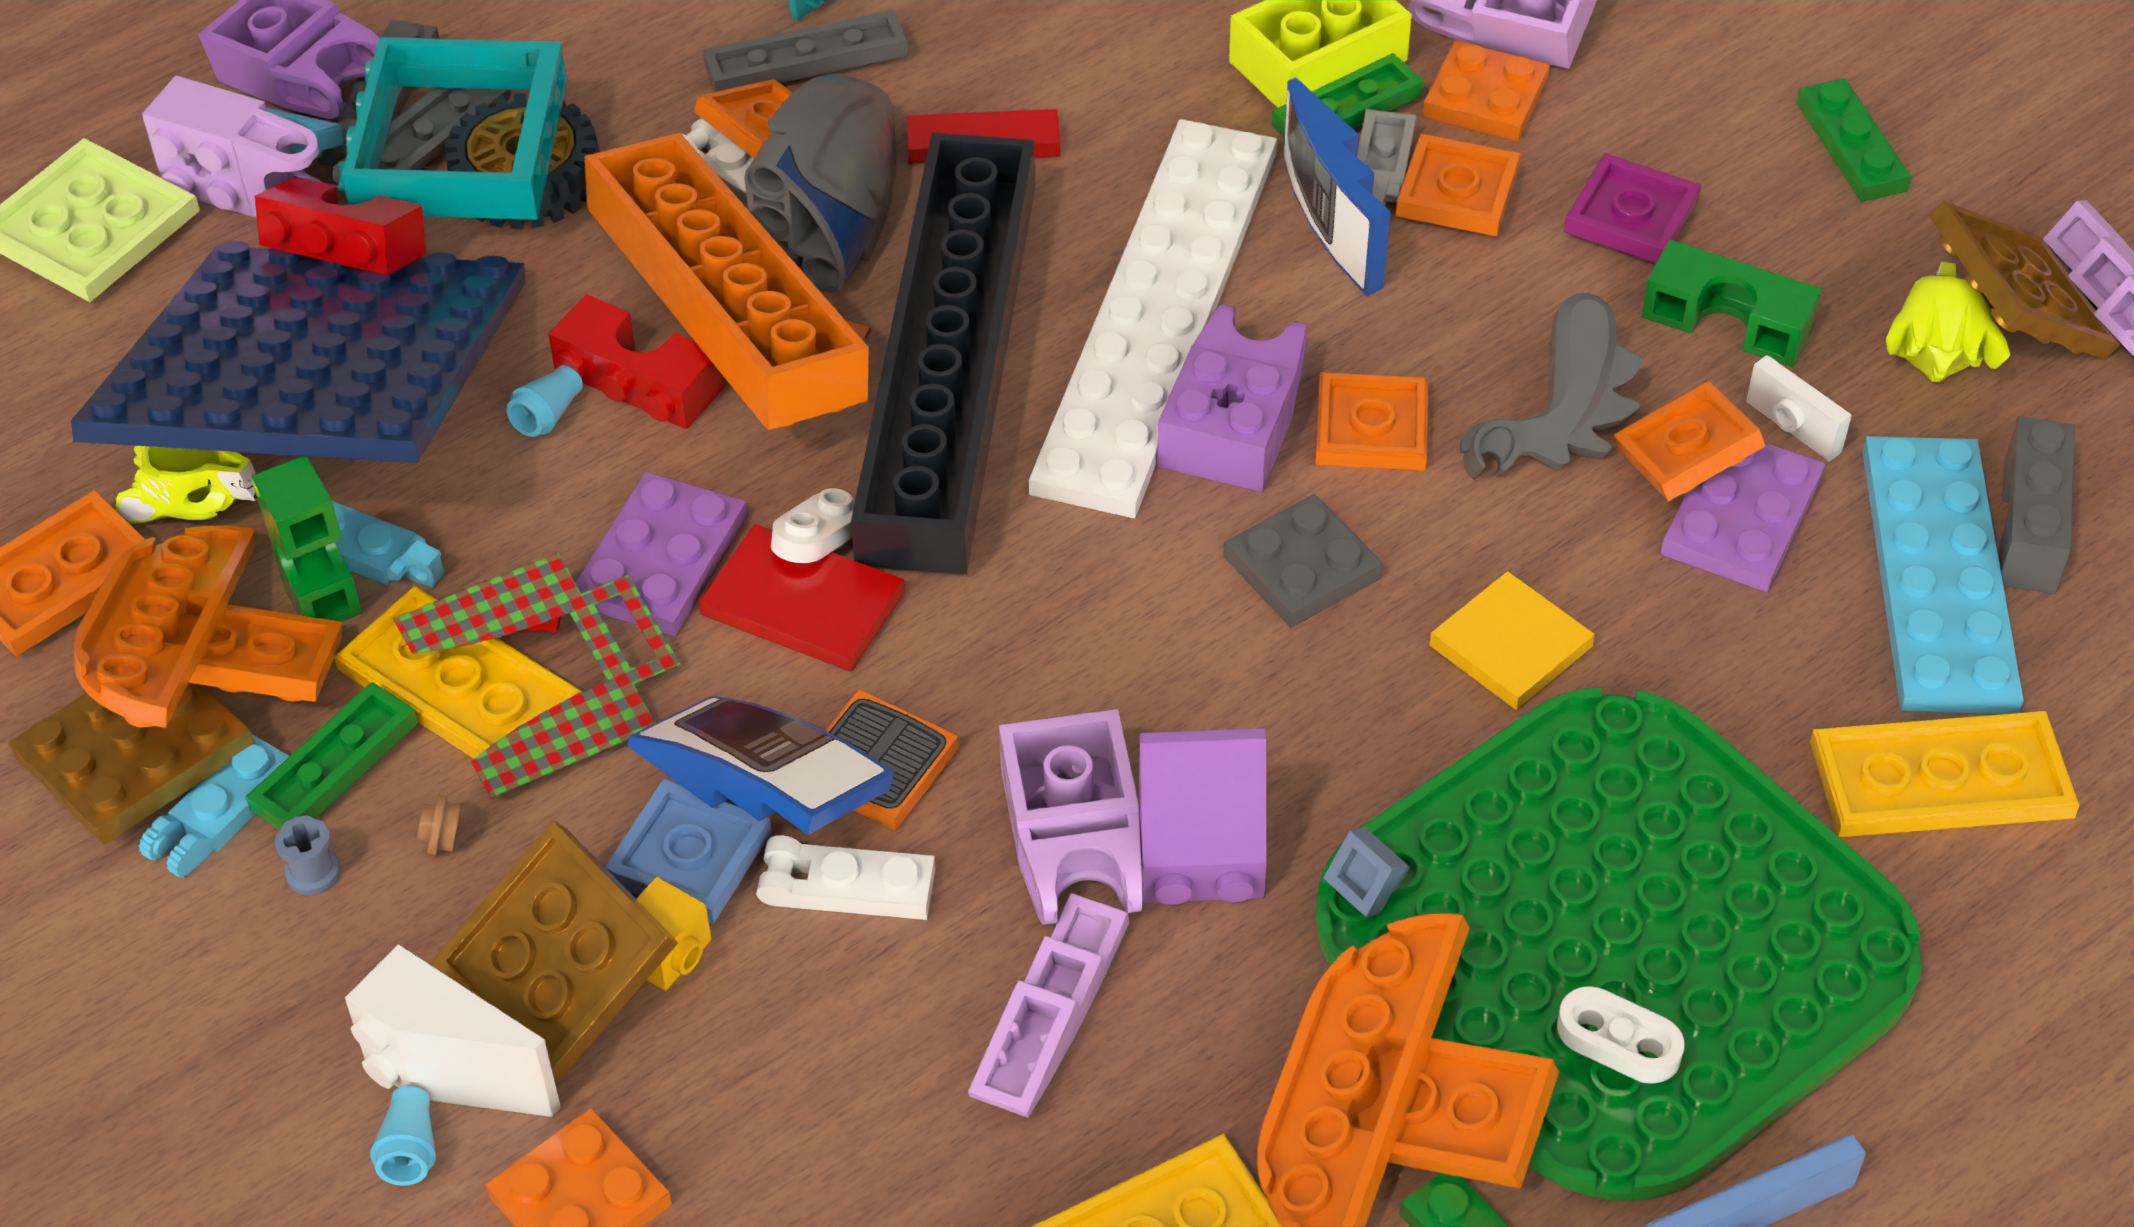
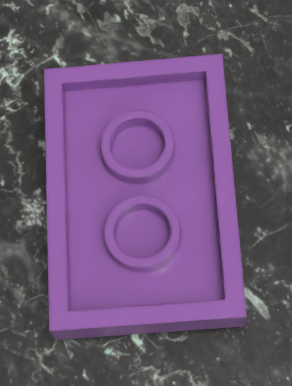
[1660,443,1826,593]
[575,472,748,637]

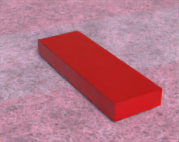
[907,109,1060,163]

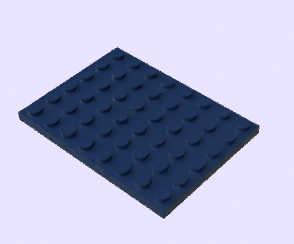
[71,241,525,463]

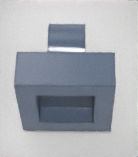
[1324,826,1410,917]

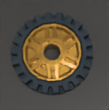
[445,93,599,229]

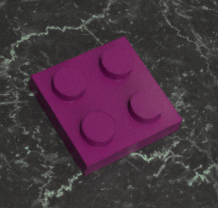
[1564,153,1701,263]

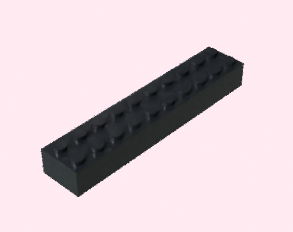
[851,133,1036,575]

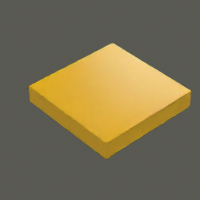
[1429,571,1595,711]

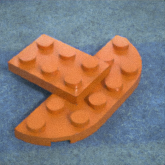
[74,526,343,728]
[1257,914,1559,1227]

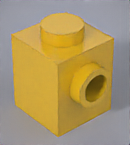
[636,876,712,991]

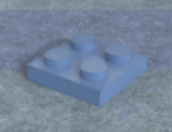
[605,778,772,924]

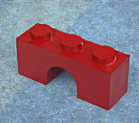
[254,176,426,275]
[548,294,724,430]

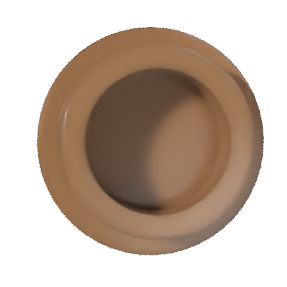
[417,794,461,855]

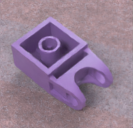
[198,0,379,119]
[1157,304,1308,493]

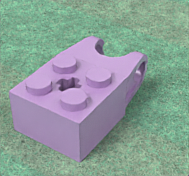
[1408,0,1597,69]
[142,75,321,217]
[999,709,1142,925]

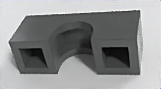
[1999,416,2075,594]

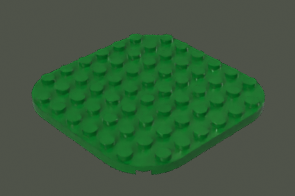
[1315,687,1922,1201]

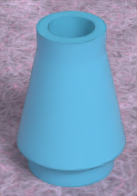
[506,365,583,437]
[370,1086,436,1186]

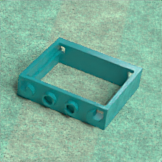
[338,37,568,220]

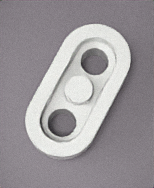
[771,488,855,563]
[1557,987,1684,1083]

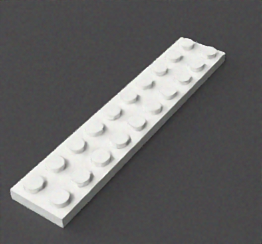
[1029,119,1277,518]

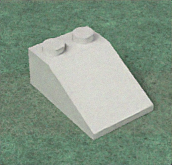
[345,945,561,1117]

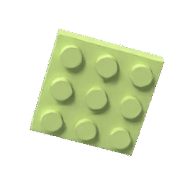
[0,138,200,302]

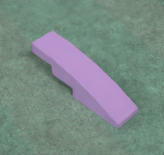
[2043,200,2134,356]
[968,893,1129,1118]

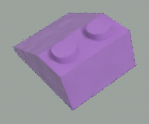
[1139,728,1267,905]

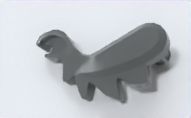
[1459,293,1642,479]

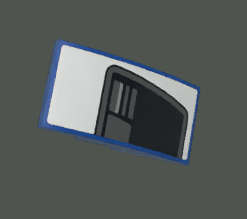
[1283,77,1390,296]
[627,696,894,835]

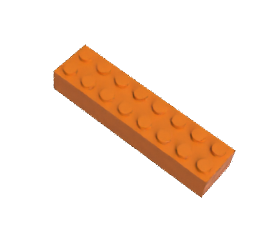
[584,133,869,430]

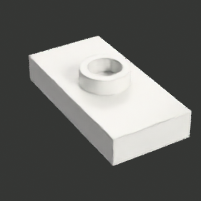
[1746,355,1851,462]

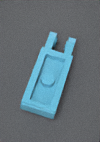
[138,734,289,878]

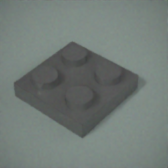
[1223,494,1383,628]

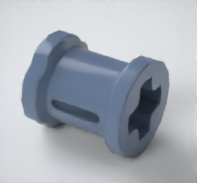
[274,815,340,896]

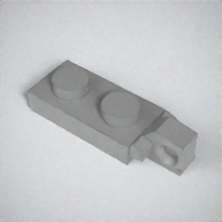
[1357,109,1417,206]

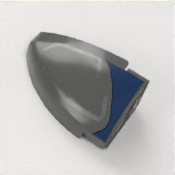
[745,73,896,292]

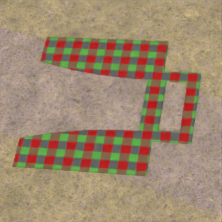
[393,553,681,798]

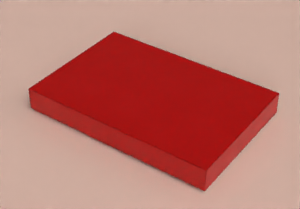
[699,524,905,672]

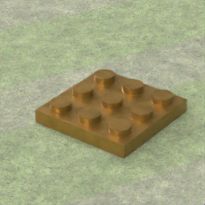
[1929,201,2120,360]
[8,683,256,845]
[431,821,679,1085]

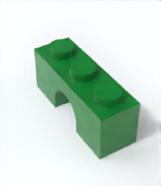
[1641,239,1822,368]
[251,456,363,622]

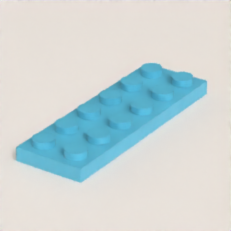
[1862,436,2024,714]

